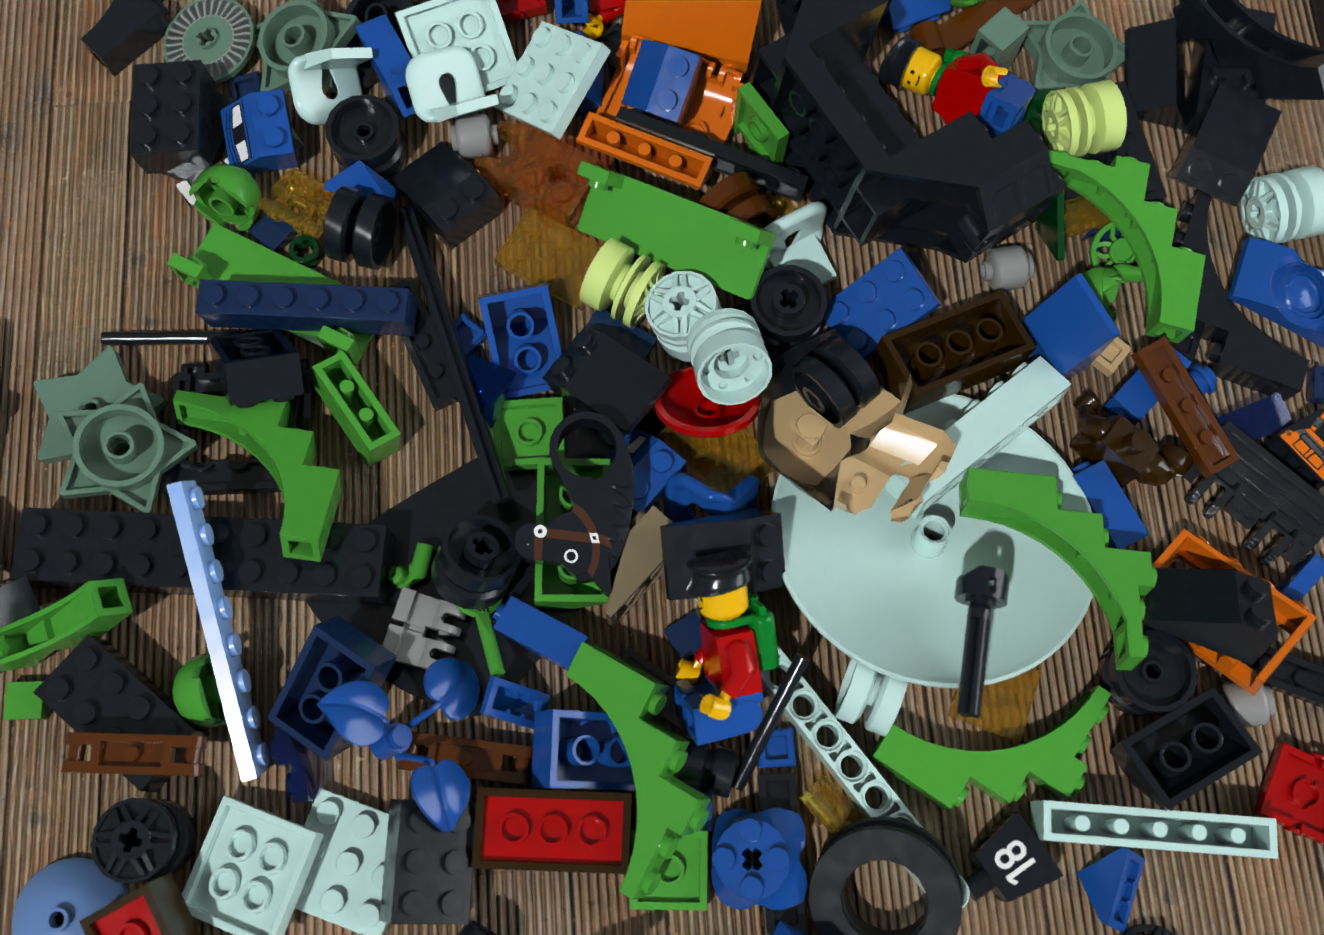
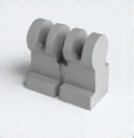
[382,587,467,670]

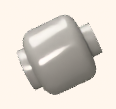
[450,114,499,159]
[980,245,1034,291]
[1220,680,1276,728]

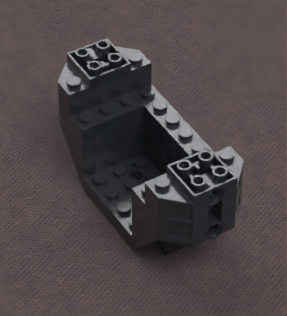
[749,0,1066,263]

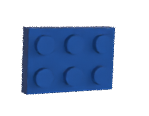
[823,247,942,360]

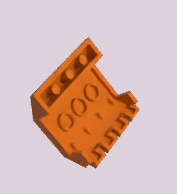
[576,33,744,190]

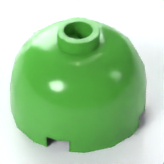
[189,164,262,231]
[172,653,227,728]

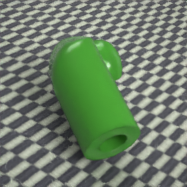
[388,543,434,589]

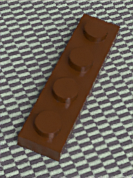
[1131,336,1240,478]

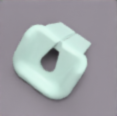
[405,46,499,123]
[288,47,373,125]
[764,201,837,286]

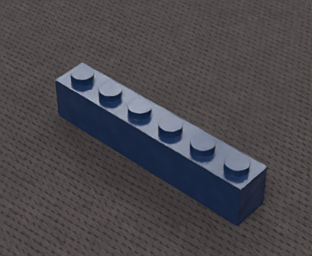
[195,279,417,336]

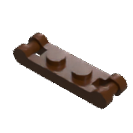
[61,732,208,777]
[397,732,533,786]

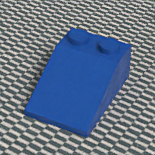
[1021,273,1120,379]
[478,282,562,400]
[531,709,654,791]

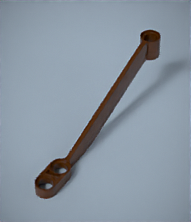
[909,0,1040,58]

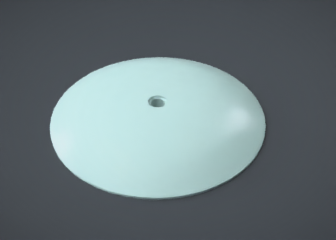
[771,391,1093,688]

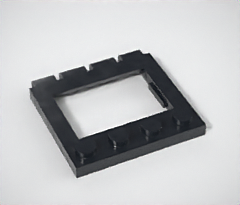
[163,359,315,497]

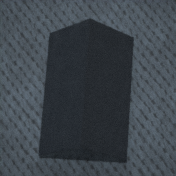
[1124,17,1186,130]

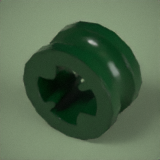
[289,235,323,269]

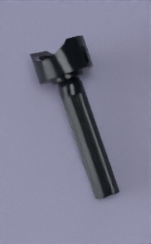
[954,566,1009,718]

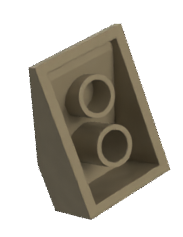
[605,505,673,628]

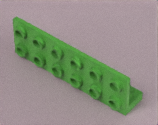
[577,161,777,300]
[167,224,375,366]

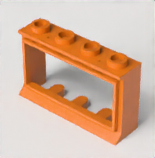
[1142,529,1317,696]

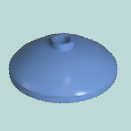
[12,857,129,935]

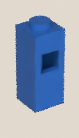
[1101,348,1192,425]
[1071,460,1150,549]
[492,596,590,671]

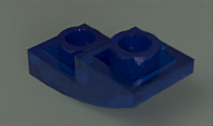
[1216,392,1294,441]
[269,727,317,803]

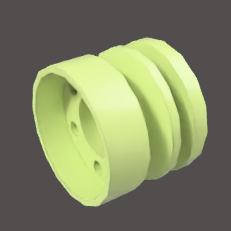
[1042,80,1127,158]
[579,237,666,329]

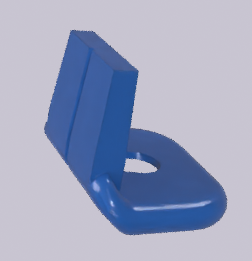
[664,473,759,523]

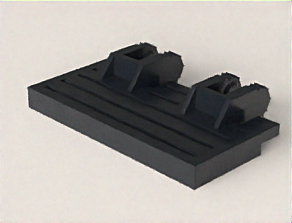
[1183,420,1324,567]

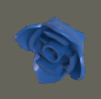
[710,808,808,910]

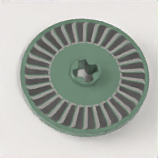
[163,0,256,85]

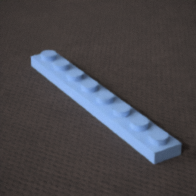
[166,480,270,782]

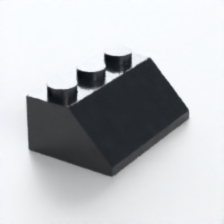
[1109,686,1263,811]

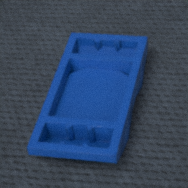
[1228,237,1324,348]

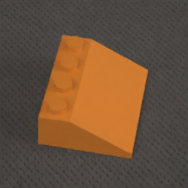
[621,0,762,82]

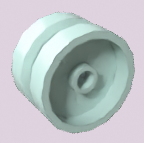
[833,658,908,736]

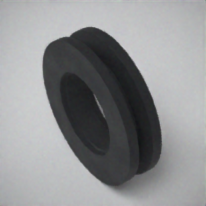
[809,817,963,935]

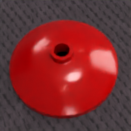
[654,366,761,438]

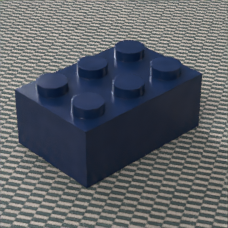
[267,616,398,761]

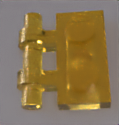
[258,167,335,239]

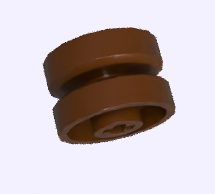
[697,172,778,228]

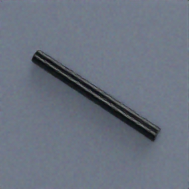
[100,331,241,345]
[732,653,810,791]

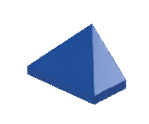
[324,160,400,201]
[480,676,551,730]
[1077,847,1145,933]

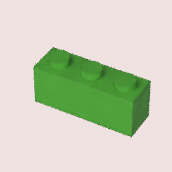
[312,351,401,467]

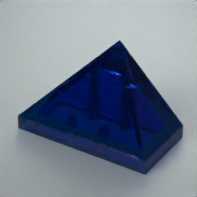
[466,355,517,429]

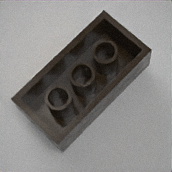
[872,290,1036,414]

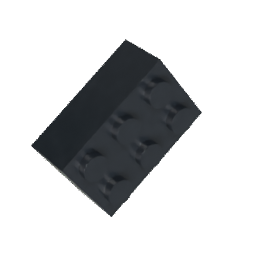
[130,60,215,174]
[379,799,476,924]

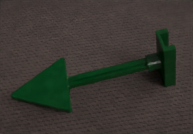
[1022,89,1065,261]

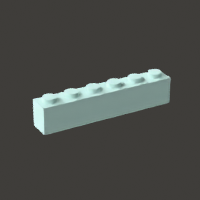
[885,356,1071,519]
[1030,800,1278,859]

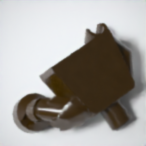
[1069,391,1194,488]

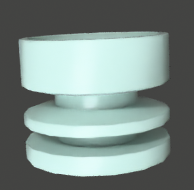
[1240,165,1324,244]
[645,271,722,362]
[687,308,772,406]

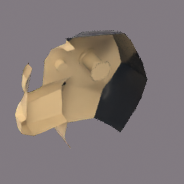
[757,328,956,522]

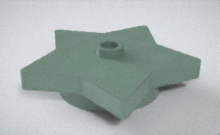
[255,0,362,93]
[1022,0,1125,90]
[33,346,168,464]
[56,382,198,514]

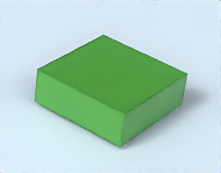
[3,681,48,721]

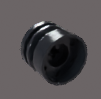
[91,798,197,883]

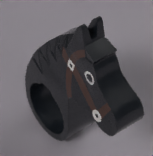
[515,412,635,597]

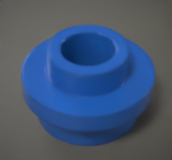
[1188,363,1217,396]

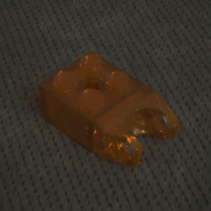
[473,121,603,233]

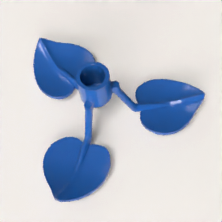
[317,658,480,833]

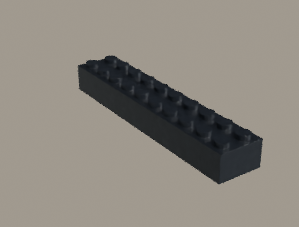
[10,507,395,605]

